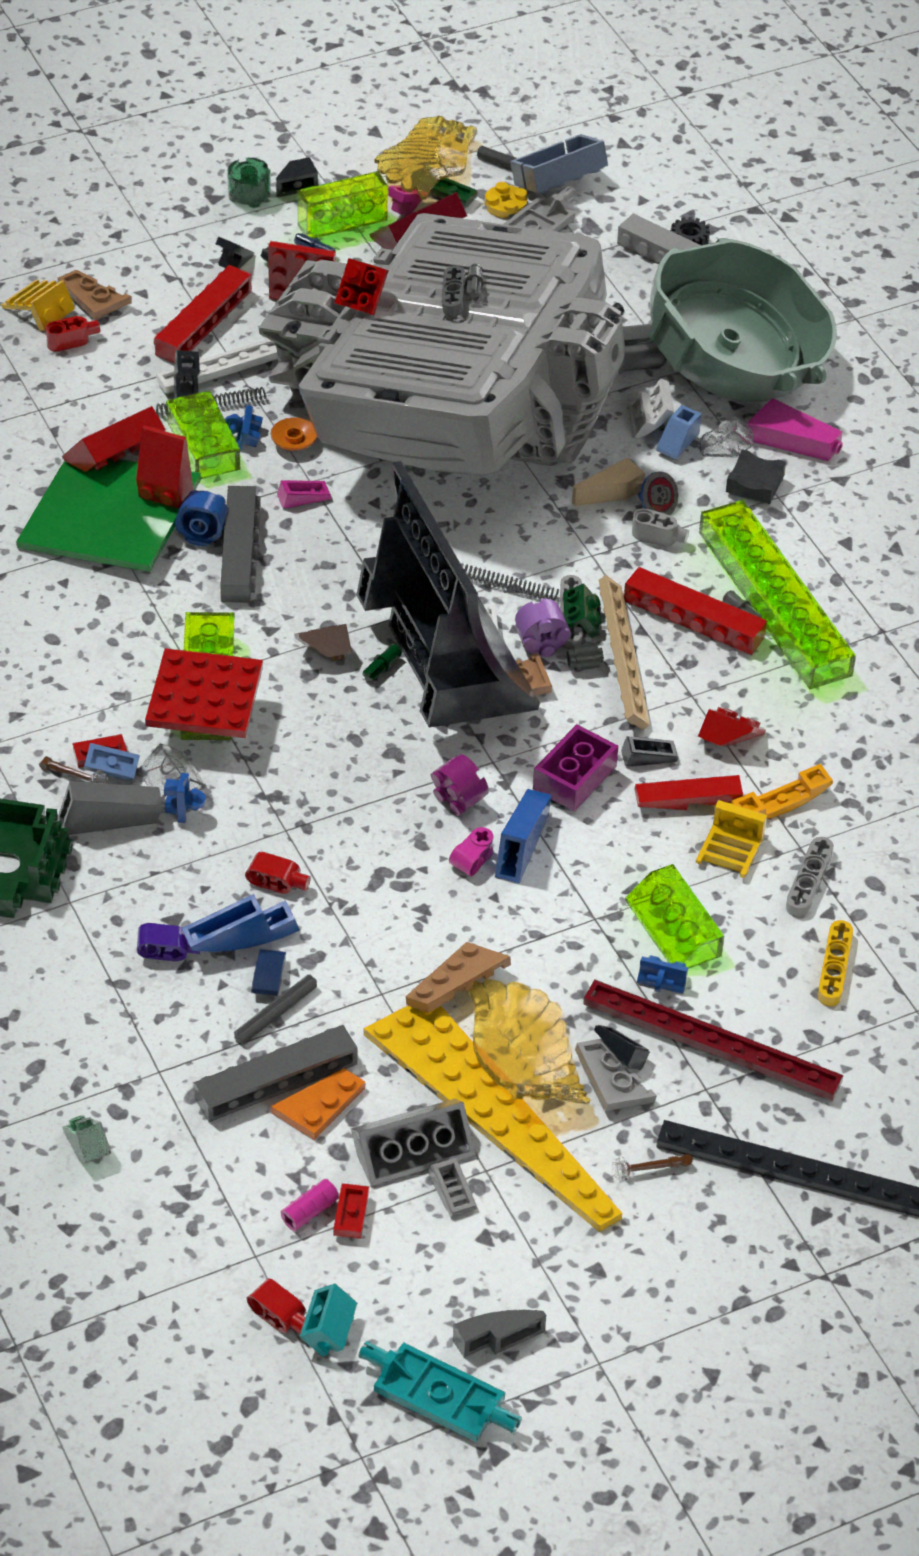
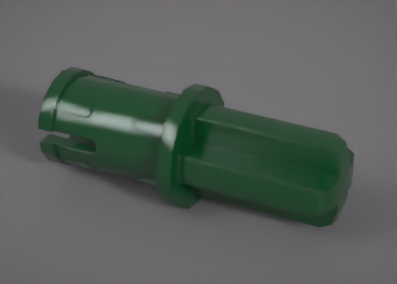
[362,643,402,682]

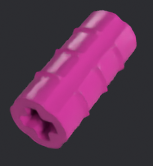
[280,1178,339,1231]

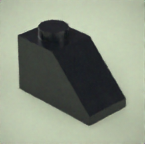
[276,157,318,198]

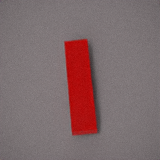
[634,775,743,810]

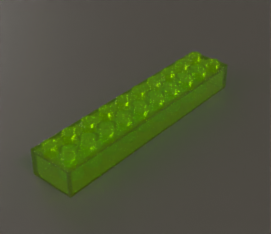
[699,500,856,690]

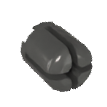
[618,324,667,372]

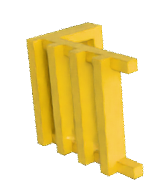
[1,280,76,330]
[696,800,767,878]

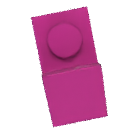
[385,184,427,216]

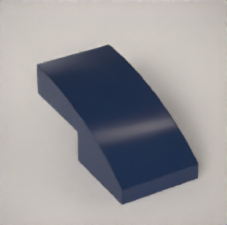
[251,949,286,996]

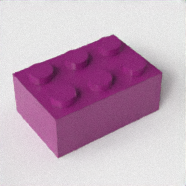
[532,724,619,812]

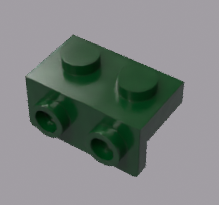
[563,583,602,638]

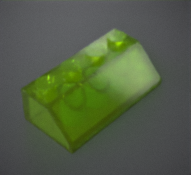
[625,864,724,969]

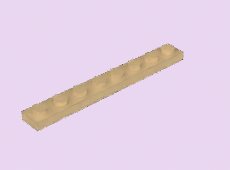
[598,575,650,730]

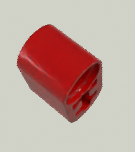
[46,316,101,352]
[245,852,311,894]
[246,1278,306,1334]

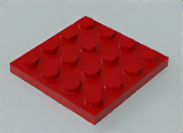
[145,648,263,738]

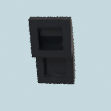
[174,350,200,401]

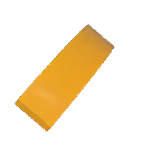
[731,763,833,819]

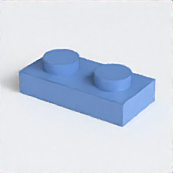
[84,743,140,781]

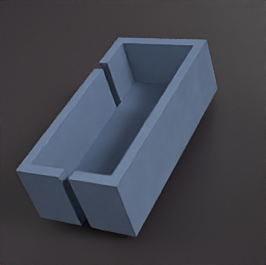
[510,134,608,194]

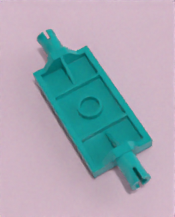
[358,1340,522,1442]

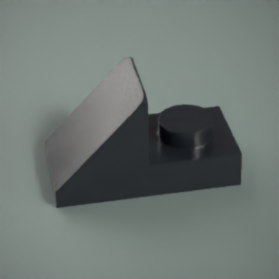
[215,236,255,269]

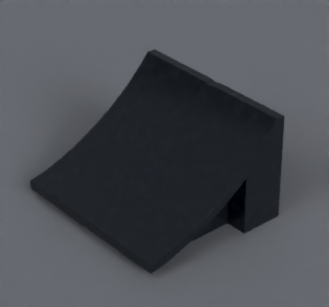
[356,461,540,728]

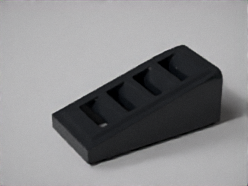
[621,736,678,766]
[594,1025,650,1070]

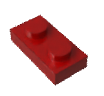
[72,734,127,768]
[333,1183,370,1239]

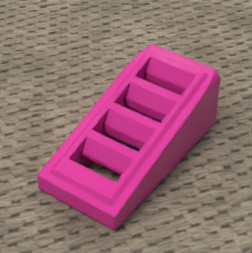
[277,480,331,508]

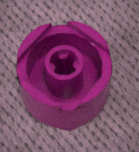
[430,754,489,816]

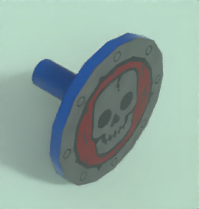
[638,471,679,515]

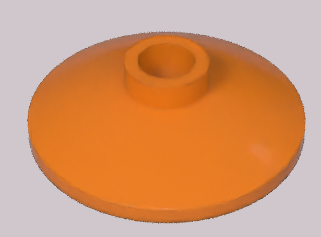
[271,417,317,451]

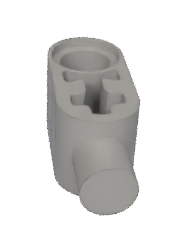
[632,509,689,547]

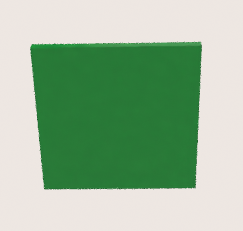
[16,459,201,572]

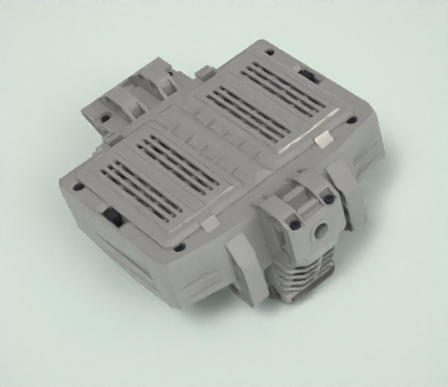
[258,213,625,476]

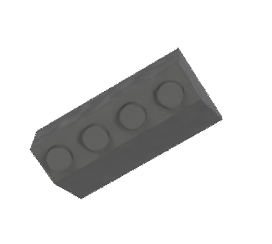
[350,1099,477,1186]

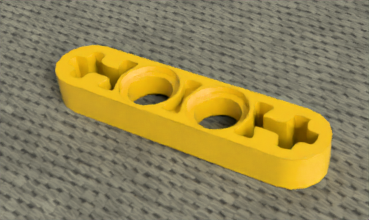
[818,920,853,1006]

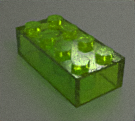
[297,171,388,239]
[166,391,240,479]

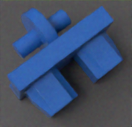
[224,404,263,450]
[164,773,206,823]
[637,955,689,994]

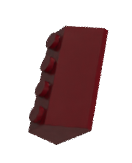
[369,192,468,251]

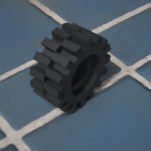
[671,217,710,246]

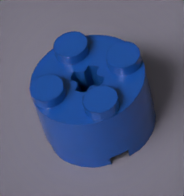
[175,490,228,546]

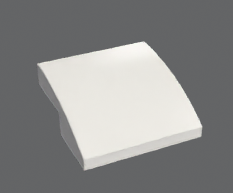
[629,379,674,439]

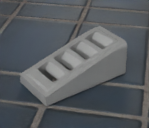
[428,1157,477,1217]

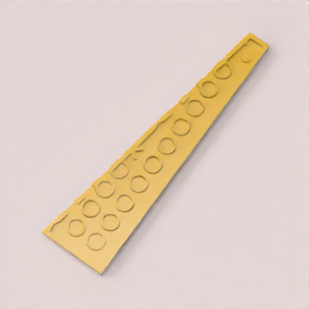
[363,1006,623,1232]

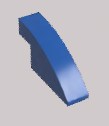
[182,894,300,952]

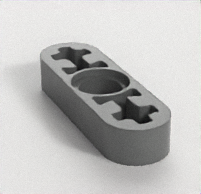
[441,266,466,316]

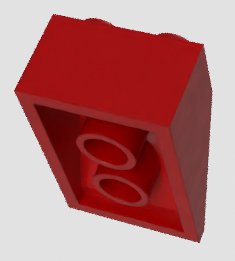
[136,425,194,509]

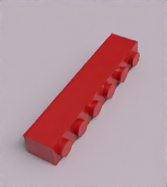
[153,265,252,363]
[624,567,767,655]

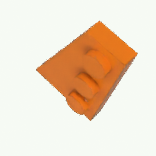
[271,1068,366,1140]

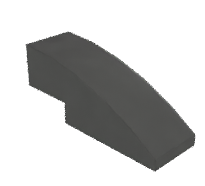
[453,1309,547,1358]

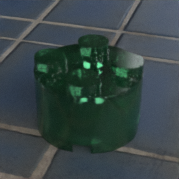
[227,157,271,208]

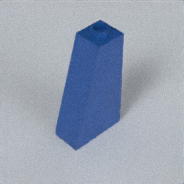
[495,789,552,883]

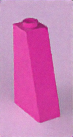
[746,398,843,461]

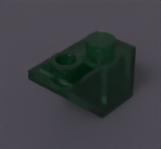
[62,1115,112,1163]

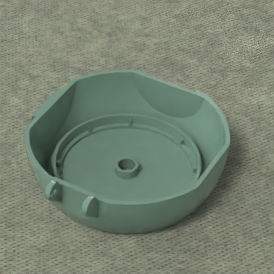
[648,238,837,402]

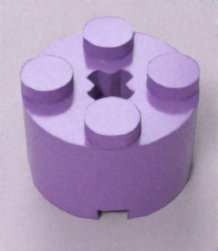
[515,599,571,657]

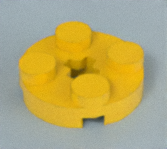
[484,182,527,218]

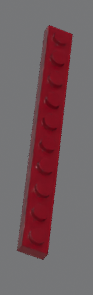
[583,979,844,1101]

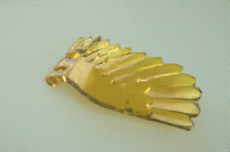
[374,115,477,200]
[467,979,591,1104]

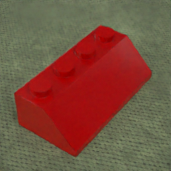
[62,406,166,472]

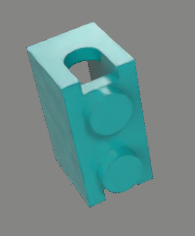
[300,1283,358,1357]

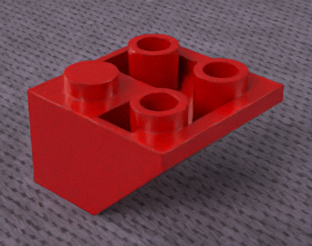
[334,258,389,315]
[697,706,766,747]

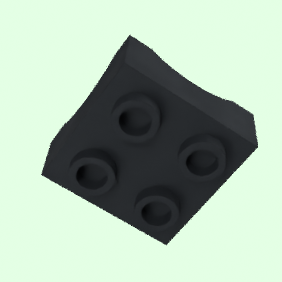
[726,449,786,504]

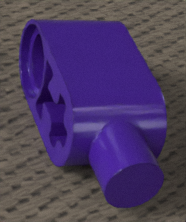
[137,923,201,962]

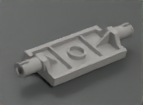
[504,186,577,232]

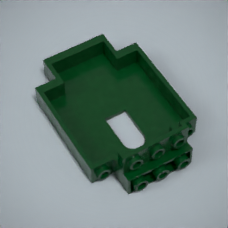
[0,799,73,918]

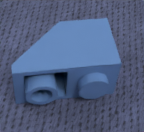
[656,405,702,459]

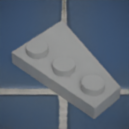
[575,1039,657,1111]

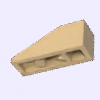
[572,458,645,506]

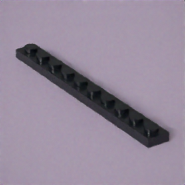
[656,1120,919,1217]

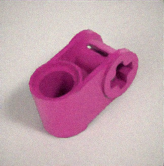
[449,827,494,877]

